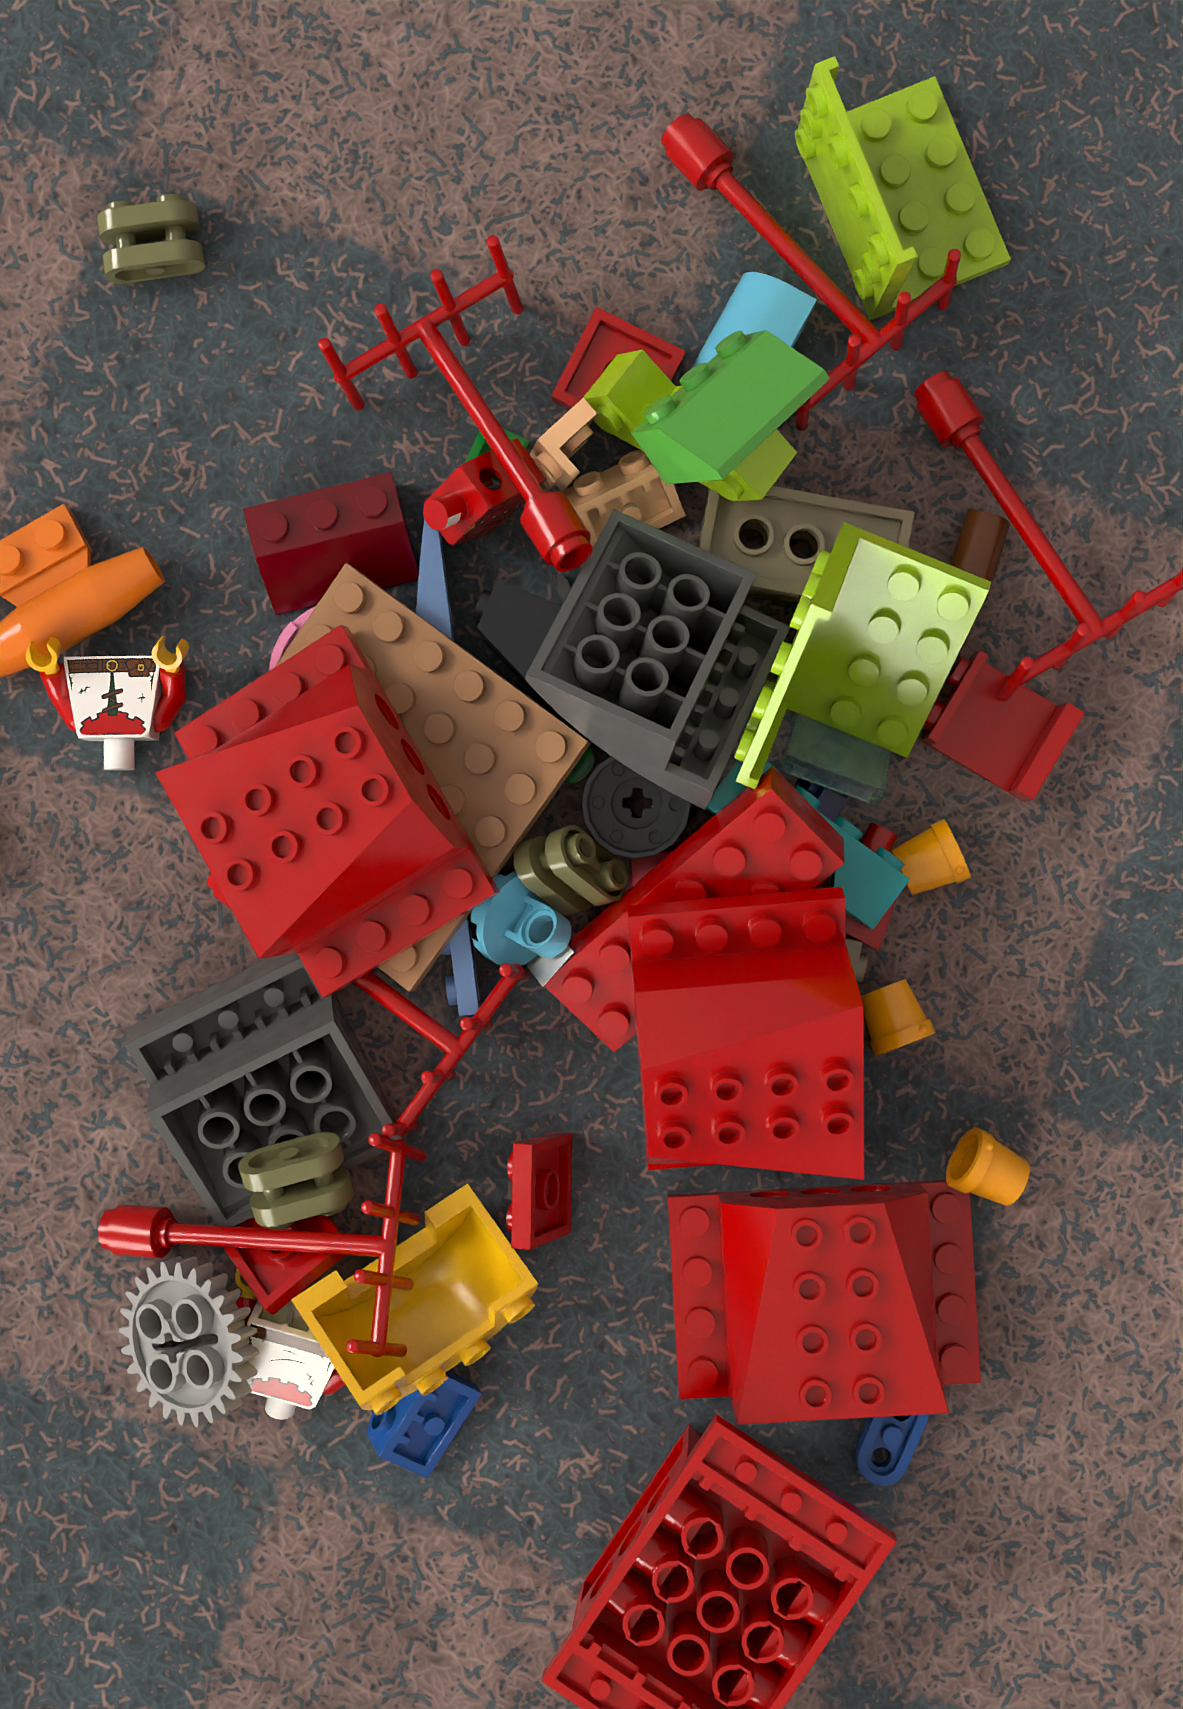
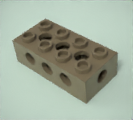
[698,486,915,605]

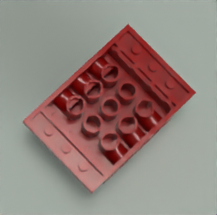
[155,625,500,998]
[627,887,864,1180]
[667,1180,981,1425]
[541,1414,897,1709]

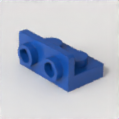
[366,1371,482,1478]

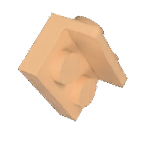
[530,398,597,492]
[564,450,686,547]

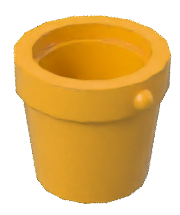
[891,819,971,896]
[861,979,936,1057]
[946,1127,1030,1206]

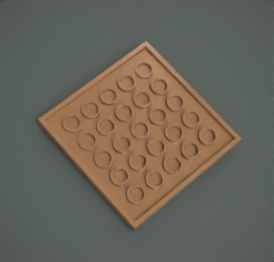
[274,563,592,992]

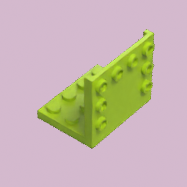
[795,56,1011,320]
[734,522,991,789]

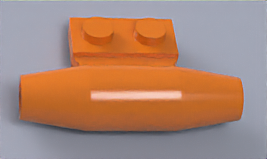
[0,504,165,679]

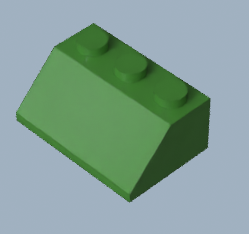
[631,330,830,484]

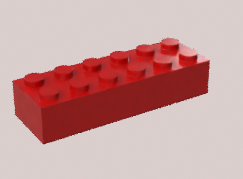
[544,766,845,1052]

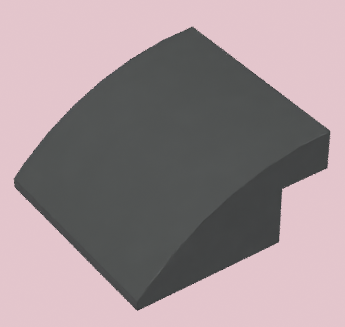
[525,509,790,810]
[124,953,404,1227]

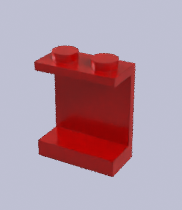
[921,650,1085,802]

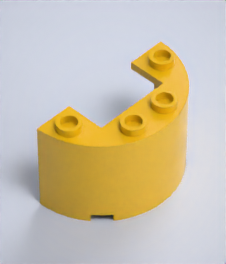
[291,1184,538,1415]

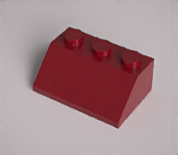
[243,472,419,615]

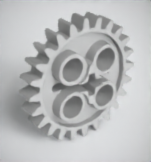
[119,1256,260,1427]

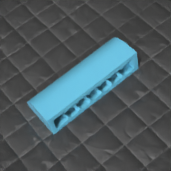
[691,272,817,369]

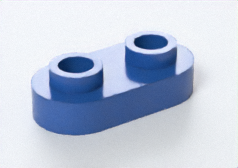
[855,1414,928,1486]

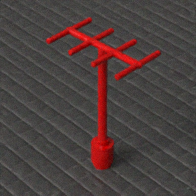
[661,113,961,431]
[318,235,593,572]
[913,371,1183,701]
[207,873,529,1137]
[98,1133,427,1358]

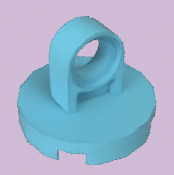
[471,867,572,965]

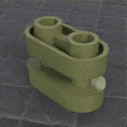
[97,194,205,284]
[514,825,628,916]
[238,1132,355,1229]

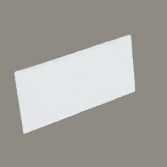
[527,945,574,987]

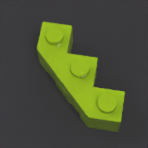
[583,349,797,502]

